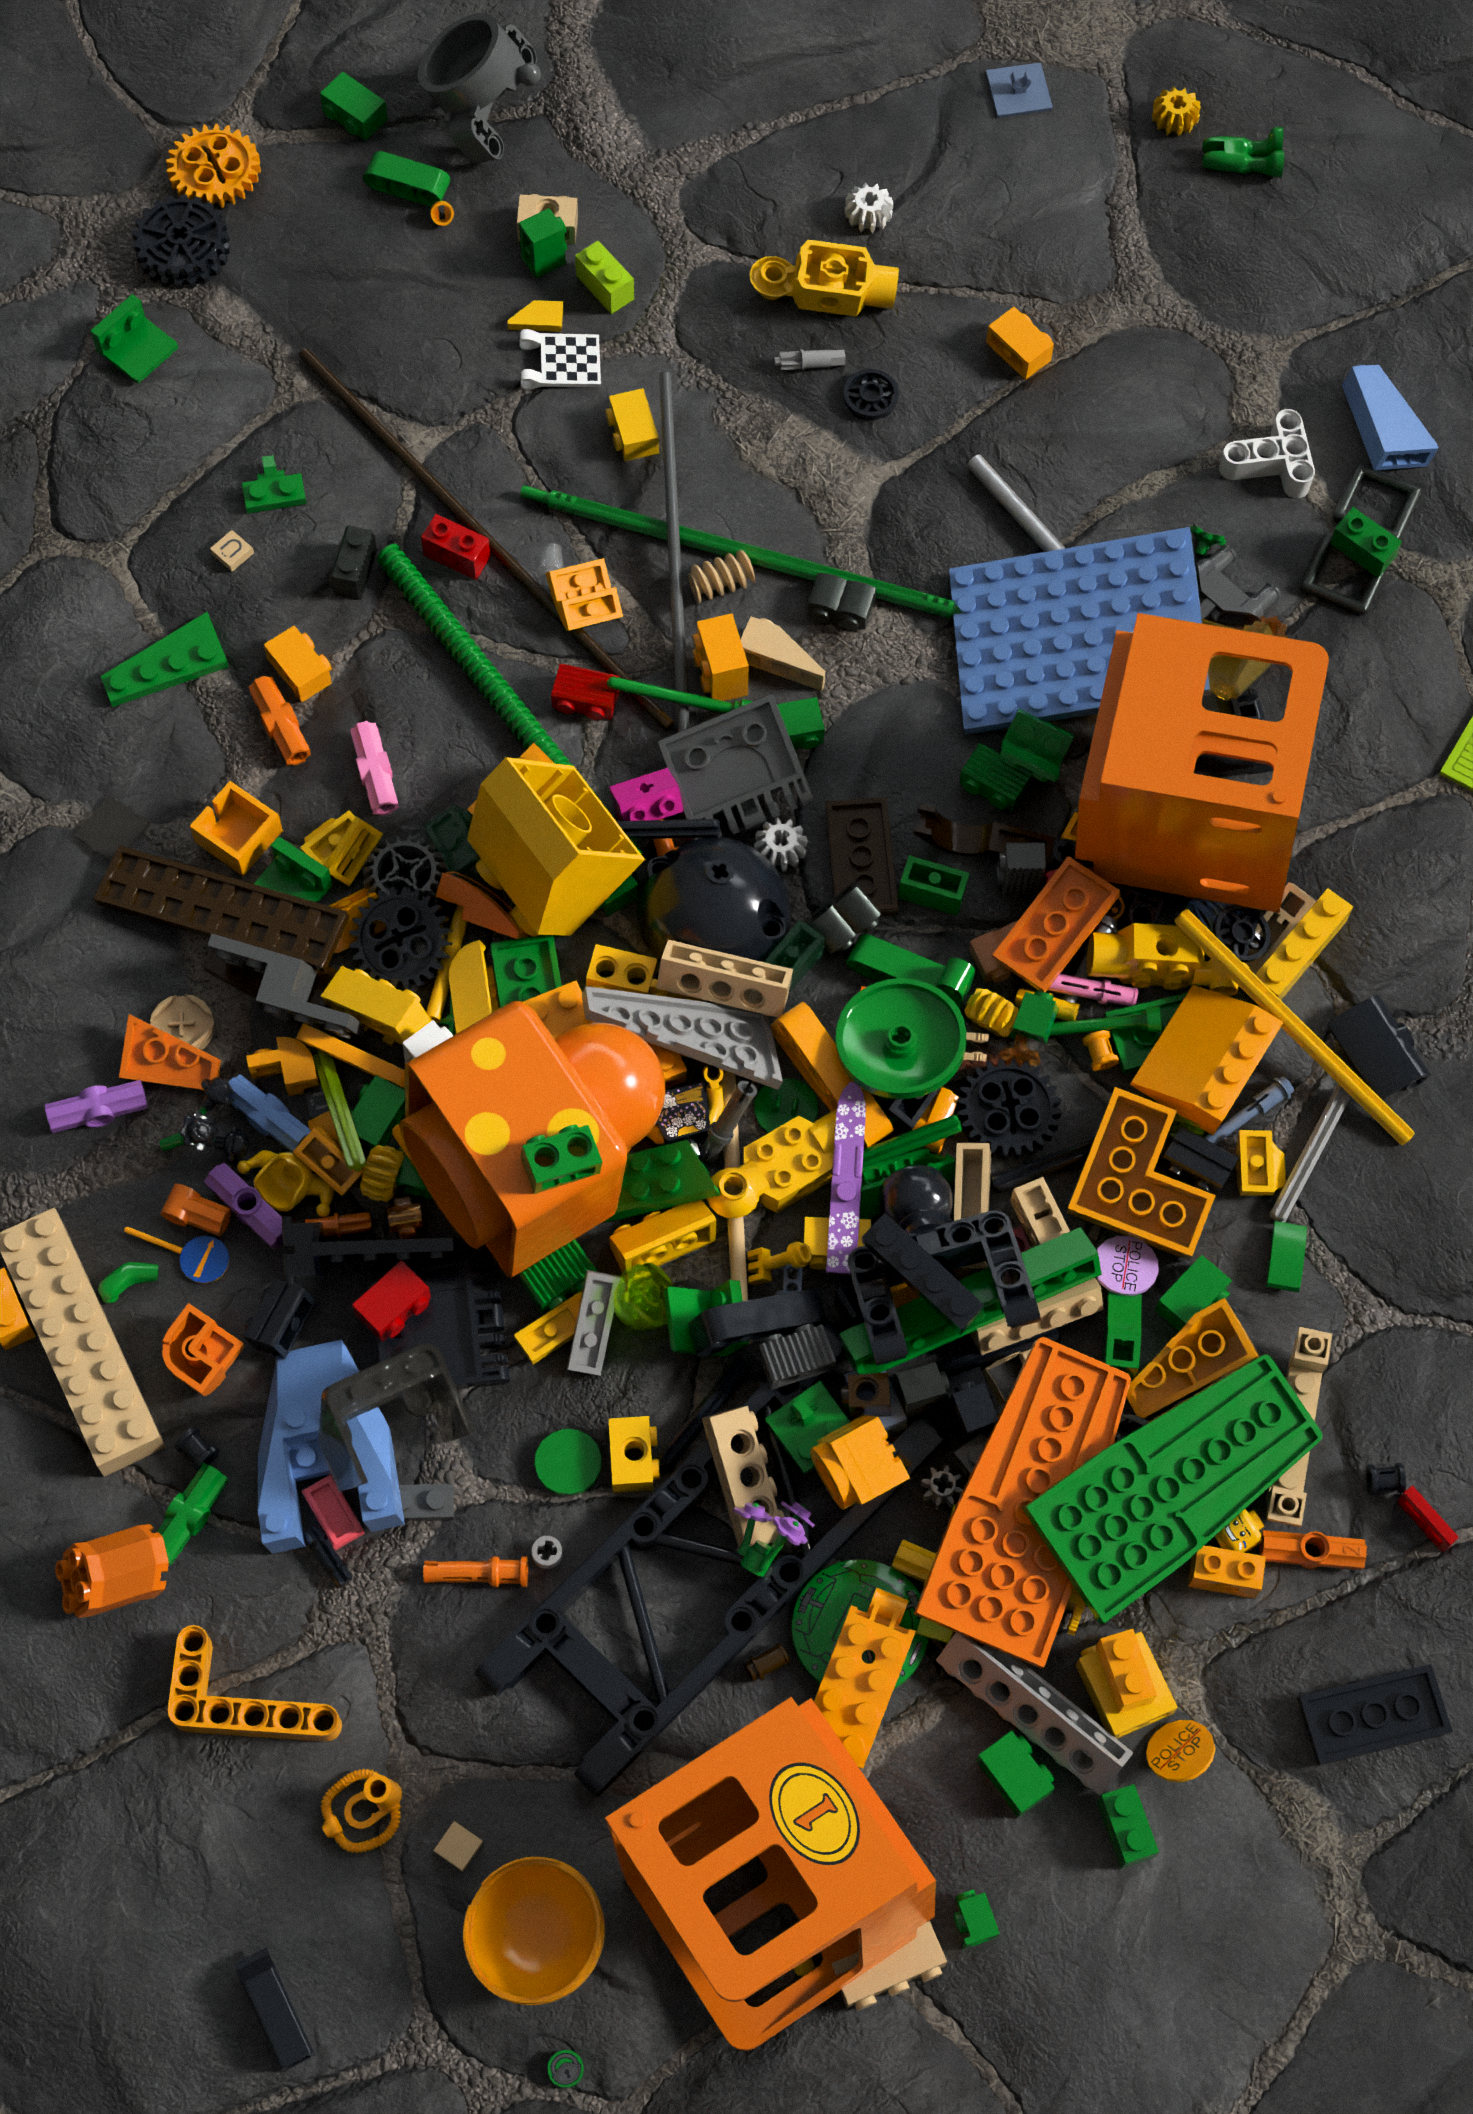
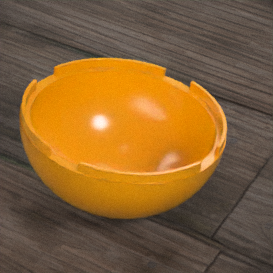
[463,1857,605,2005]

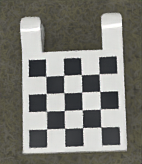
[520,329,601,390]

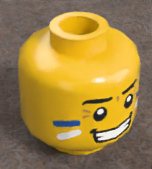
[1215,1509,1265,1553]

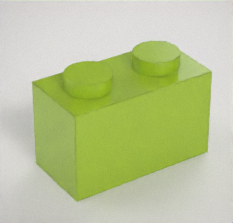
[575,241,634,314]

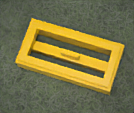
[324,816,383,886]

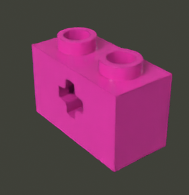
[609,768,684,821]

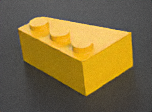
[321,966,431,1046]

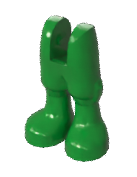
[1202,127,1284,178]

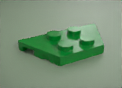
[604,1140,720,1223]

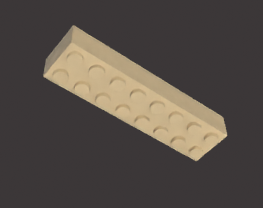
[0,1207,166,1477]

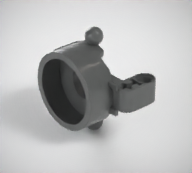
[418,13,541,164]

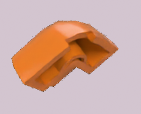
[162,1303,245,1396]

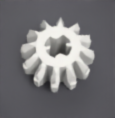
[845,182,893,234]
[754,817,807,872]

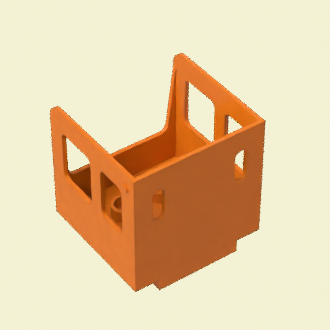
[1075,613,1329,913]

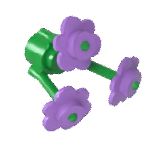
[733,1501,815,1577]

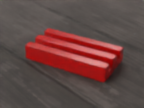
[1397,1485,1459,1552]

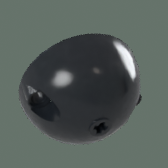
[636,837,791,963]

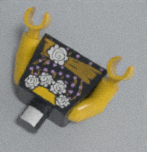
[646,1065,724,1160]

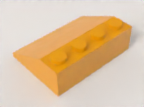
[1130,985,1283,1136]

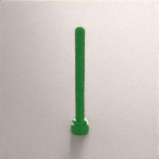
[607,677,754,714]
[1008,1006,1162,1039]

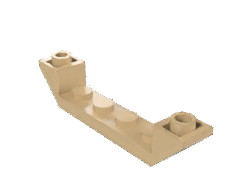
[1266,1327,1332,1527]

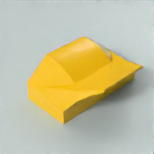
[300,810,369,866]
[1236,1130,1286,1196]

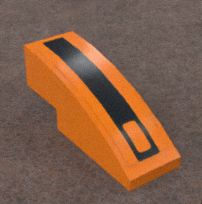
[436,871,529,939]

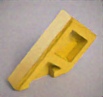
[507,300,563,332]

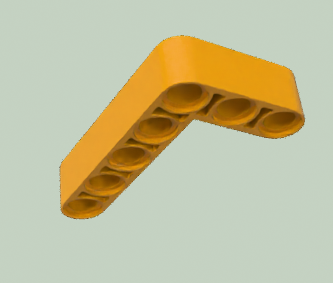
[168,1625,342,1742]

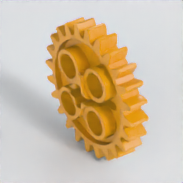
[166,124,261,208]

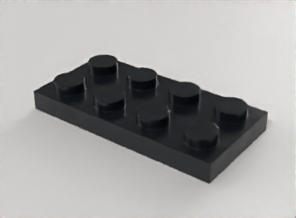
[1297,1664,1453,1766]

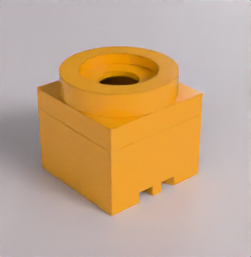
[810,1415,910,1510]

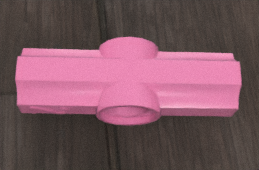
[350,721,399,816]

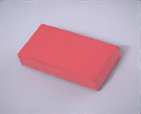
[301,1474,365,1550]

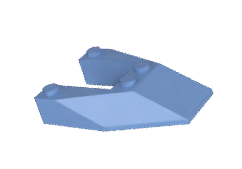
[258,1339,405,1554]

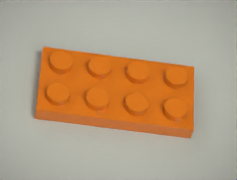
[992,856,1120,993]

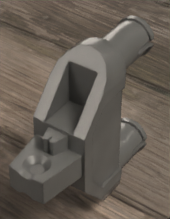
[1195,544,1281,626]

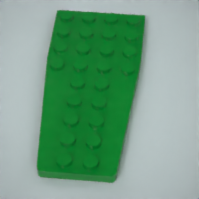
[1022,1355,1323,1624]

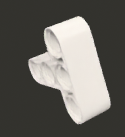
[1219,409,1315,498]

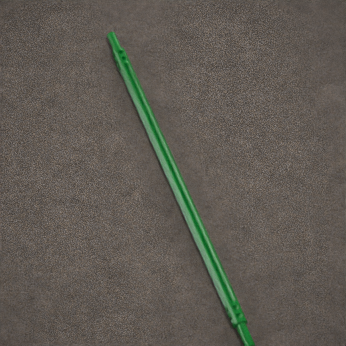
[520,485,962,619]

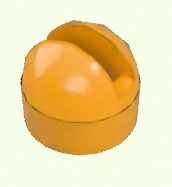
[430,201,454,226]

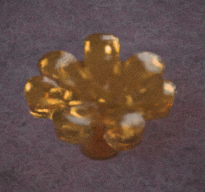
[998,1035,1041,1066]

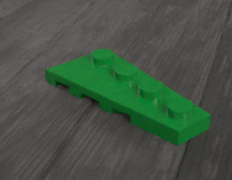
[101,612,229,707]

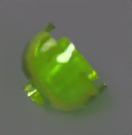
[614,1263,673,1331]

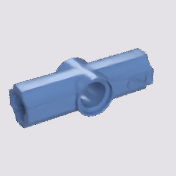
[228,1074,311,1153]

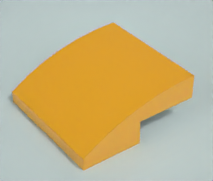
[545,558,623,631]

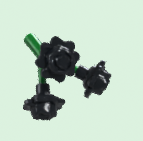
[159,1077,249,1164]

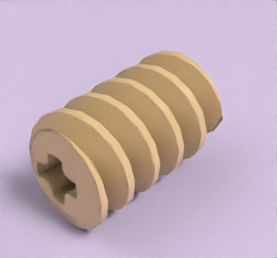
[688,550,755,604]

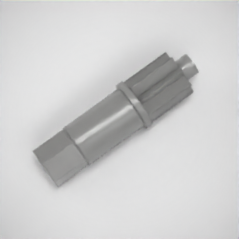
[774,349,846,370]

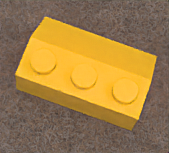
[609,1200,716,1281]

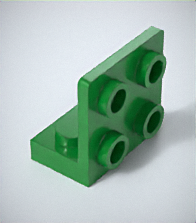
[90,294,178,383]
[1000,708,1074,782]
[254,836,332,903]
[664,1280,749,1357]

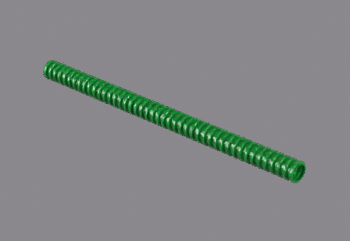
[377,544,643,855]

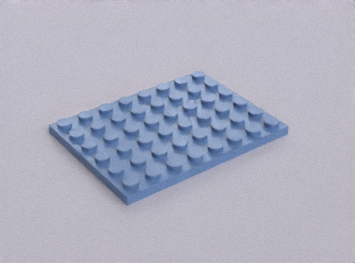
[949,527,1211,735]

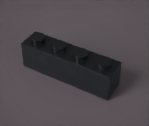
[862,1213,985,1335]

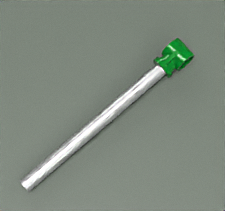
[967,454,1065,552]

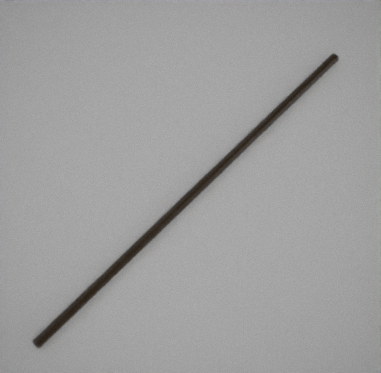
[299,348,675,731]

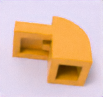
[246,1037,319,1096]

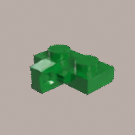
[242,455,307,514]

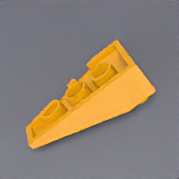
[1127,1298,1259,1419]

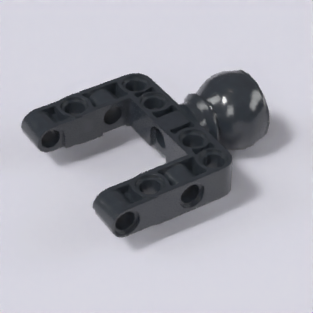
[848,1165,1041,1366]

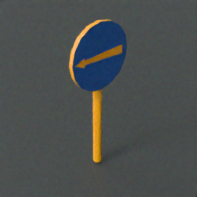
[124,1227,229,1284]

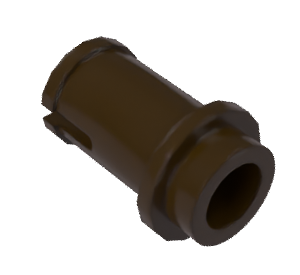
[743,1643,790,1682]

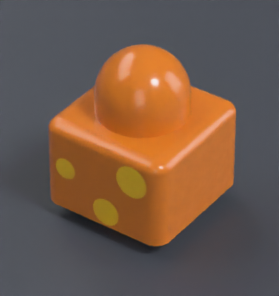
[399,1001,665,1278]

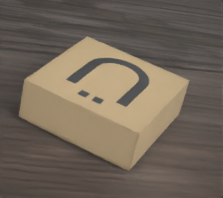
[210,530,254,572]

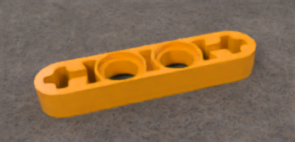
[296,1024,405,1090]

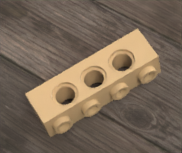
[656,940,793,1017]
[702,1406,785,1548]

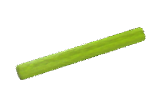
[313,1050,366,1172]

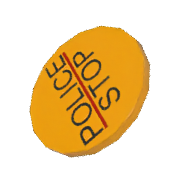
[1146,1720,1215,1783]

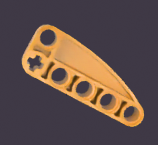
[771,1002,893,1149]

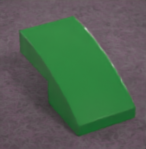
[1266,1221,1307,1293]

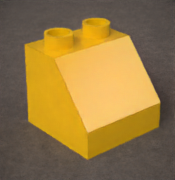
[467,757,645,937]

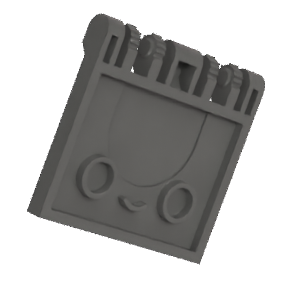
[658,694,815,840]

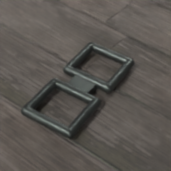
[1300,463,1421,615]

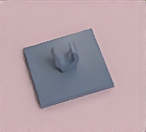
[986,62,1053,118]

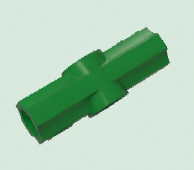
[157,1463,229,1566]

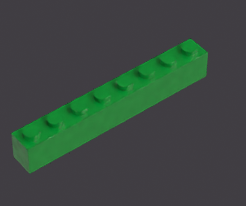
[839,1227,1102,1374]

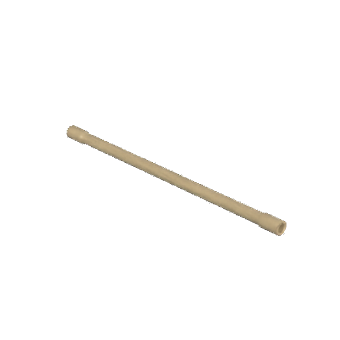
[714,1002,752,1345]

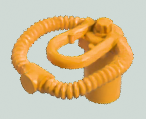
[320,1769,402,1853]

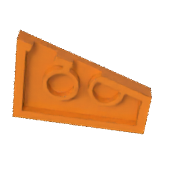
[119,1014,221,1090]

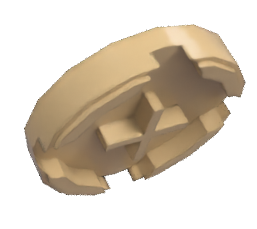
[150,994,215,1050]

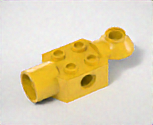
[750,240,899,317]
[1087,923,1249,997]
[707,1109,837,1219]

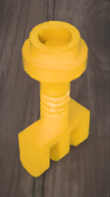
[747,1241,812,1286]

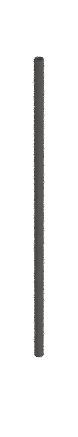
[659,372,690,733]

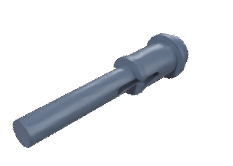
[1203,1076,1294,1145]

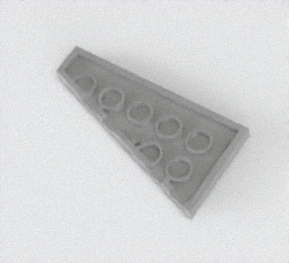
[582,986,783,1090]

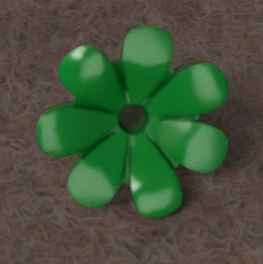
[1190,525,1227,556]

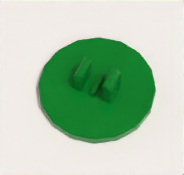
[754,1078,818,1133]

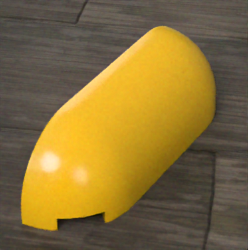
[449,940,500,1034]

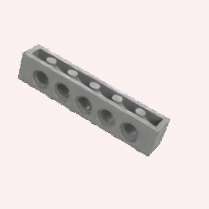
[936,1632,1133,1795]

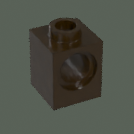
[842,1373,891,1418]

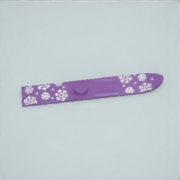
[826,1082,866,1275]

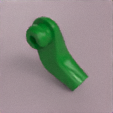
[98,1262,159,1303]

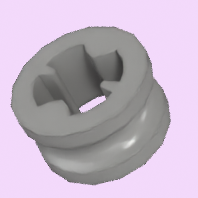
[532,1536,563,1569]

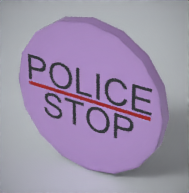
[1097,1236,1159,1296]

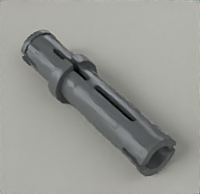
[700,1081,757,1163]

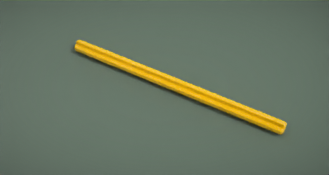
[1175,909,1415,1145]

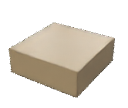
[433,1821,483,1872]

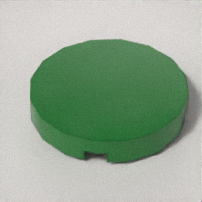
[534,1429,602,1497]

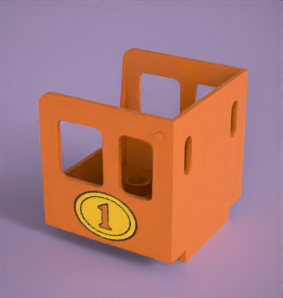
[605,1697,936,2051]

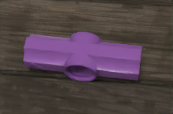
[45,1080,148,1133]
[204,1163,282,1249]

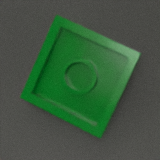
[765,1381,850,1476]

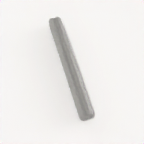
[1270,1084,1351,1222]

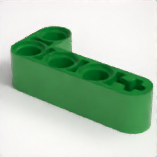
[846,934,975,1009]

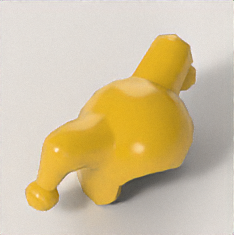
[237,1150,335,1217]

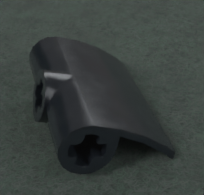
[1327,995,1431,1100]

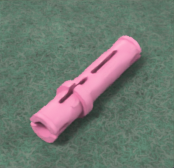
[1048,973,1138,1007]

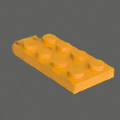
[814,1588,916,1769]

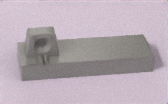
[567,1270,621,1376]

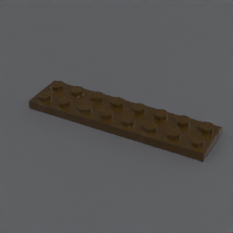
[94,845,349,972]

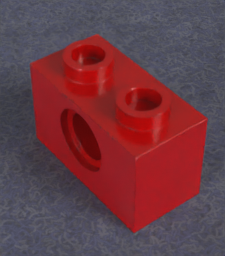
[421,514,491,580]

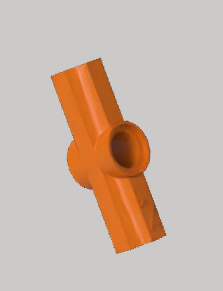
[248,676,311,766]
[1259,1530,1367,1571]

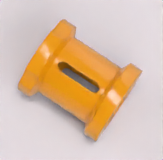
[1082,1030,1119,1071]

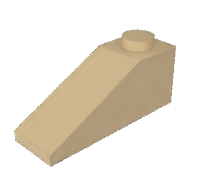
[741,616,826,691]
[1240,882,1317,974]

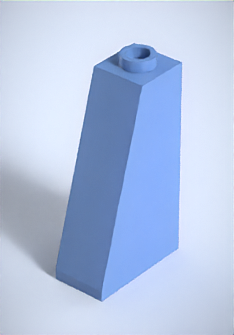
[1342,365,1438,470]

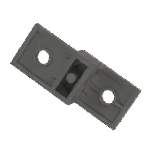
[207,933,365,1040]

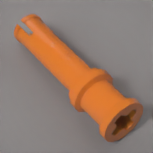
[423,1556,528,1587]

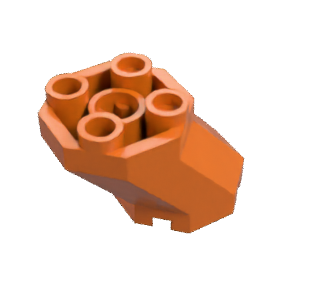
[55,1524,169,1618]

